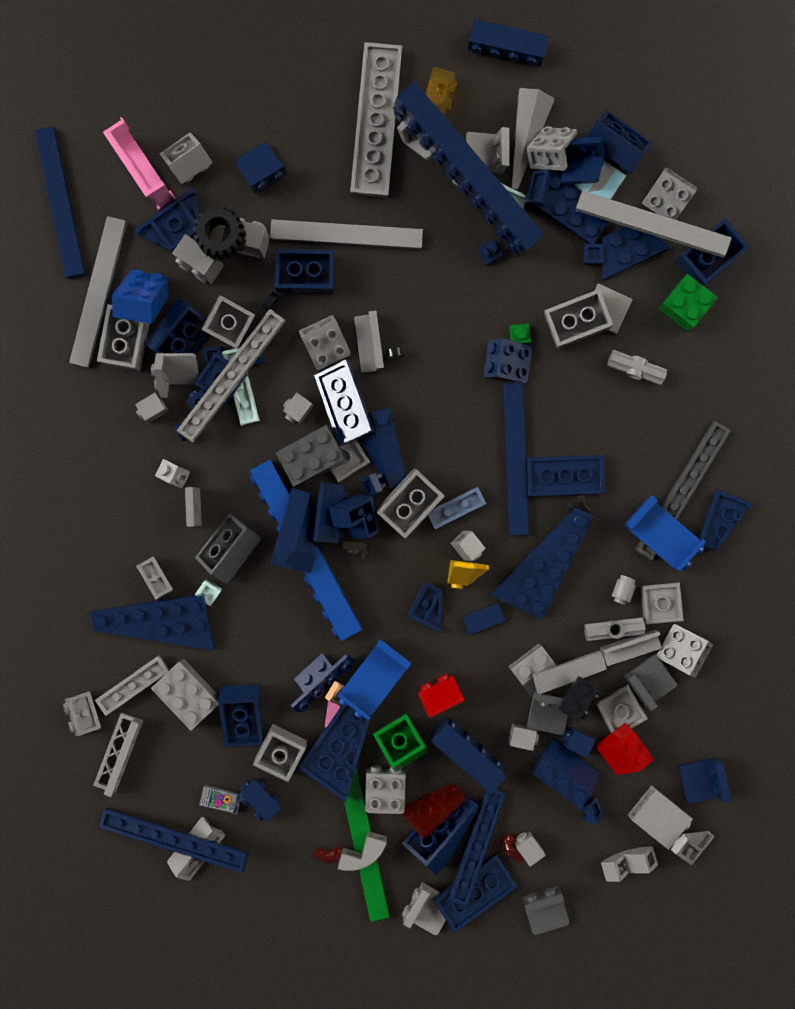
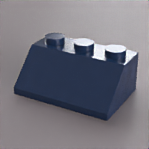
[587,110,653,173]
[144,298,209,354]
[313,482,349,543]
[531,738,600,809]

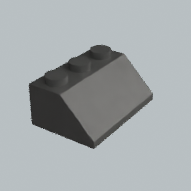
[195,512,262,584]

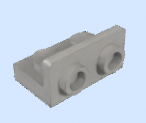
[63,691,101,736]

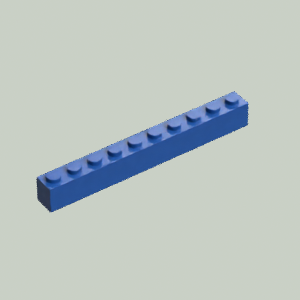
[249,460,362,641]

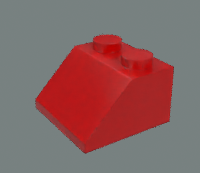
[418,673,465,718]
[595,723,655,775]

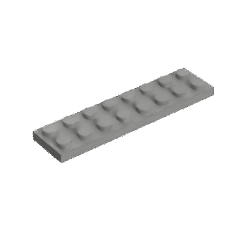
[350,42,402,198]

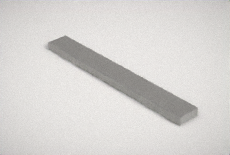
[575,190,731,258]
[69,216,127,368]
[270,219,423,250]
[177,309,286,443]

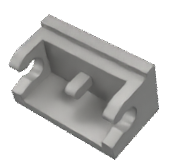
[136,556,173,601]

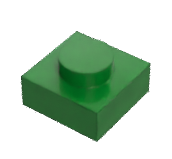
[509,324,531,344]

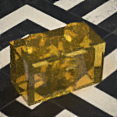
[426,67,458,116]

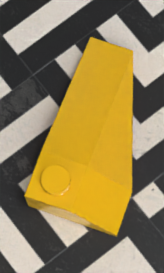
[448,560,490,589]

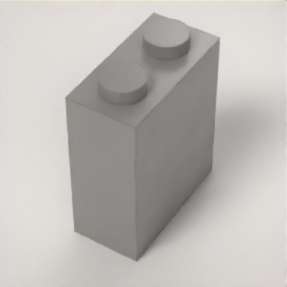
[628,785,693,850]

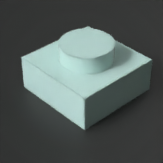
[195,578,222,606]

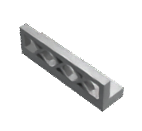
[93,712,144,797]

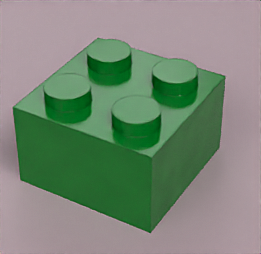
[658,274,718,332]
[373,714,429,772]

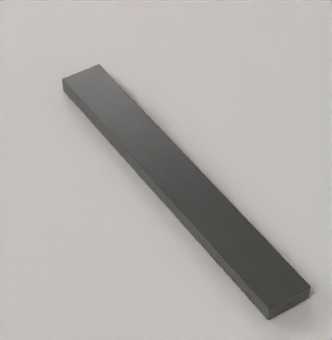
[635,421,731,560]

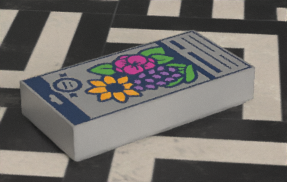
[199,785,241,814]

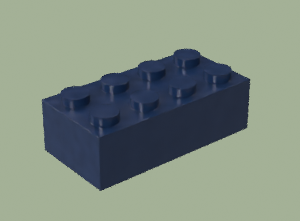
[430,717,507,794]

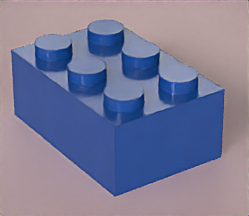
[112,270,169,324]

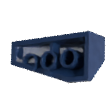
[359,408,406,489]
[271,488,316,573]
[402,795,479,875]

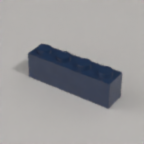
[468,19,549,66]

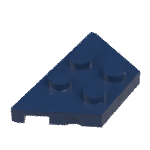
[134,188,200,252]
[601,227,670,281]

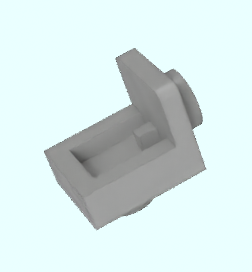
[155,459,190,488]

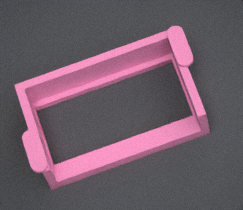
[103,117,176,210]

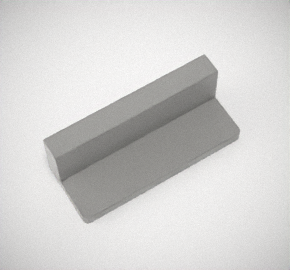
[354,310,384,373]
[600,629,662,666]
[167,817,225,881]

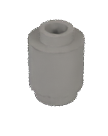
[612,575,636,605]

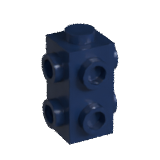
[239,779,281,823]

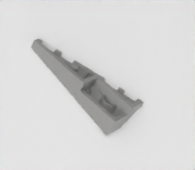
[511,88,554,191]

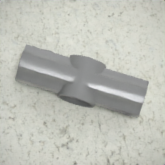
[607,350,667,386]
[584,617,645,641]

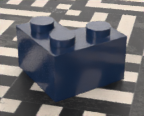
[329,495,380,539]

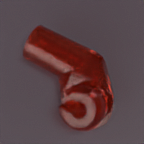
[502,833,523,863]
[313,847,342,863]

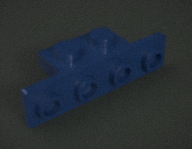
[290,653,356,713]

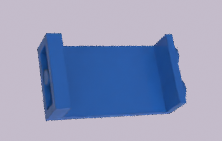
[623,496,706,571]
[338,639,411,721]

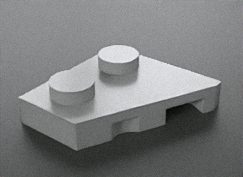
[671,831,715,865]

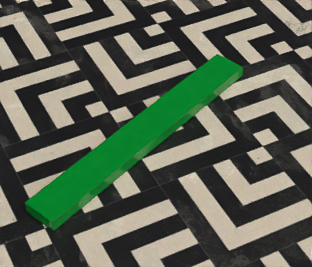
[344,766,389,922]

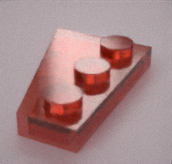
[402,783,466,839]

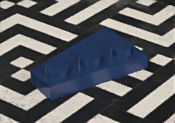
[698,490,754,551]

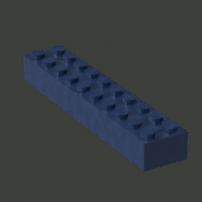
[393,81,544,256]

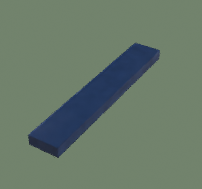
[448,789,506,907]

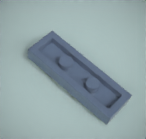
[428,487,486,529]

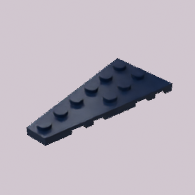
[490,507,593,619]
[90,594,215,650]
[299,705,370,802]

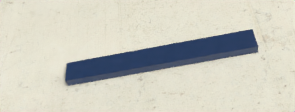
[34,126,86,279]
[503,382,529,535]
[99,808,249,873]

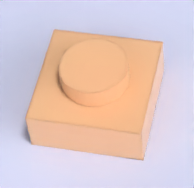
[325,681,345,706]

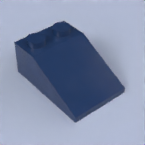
[218,685,264,747]

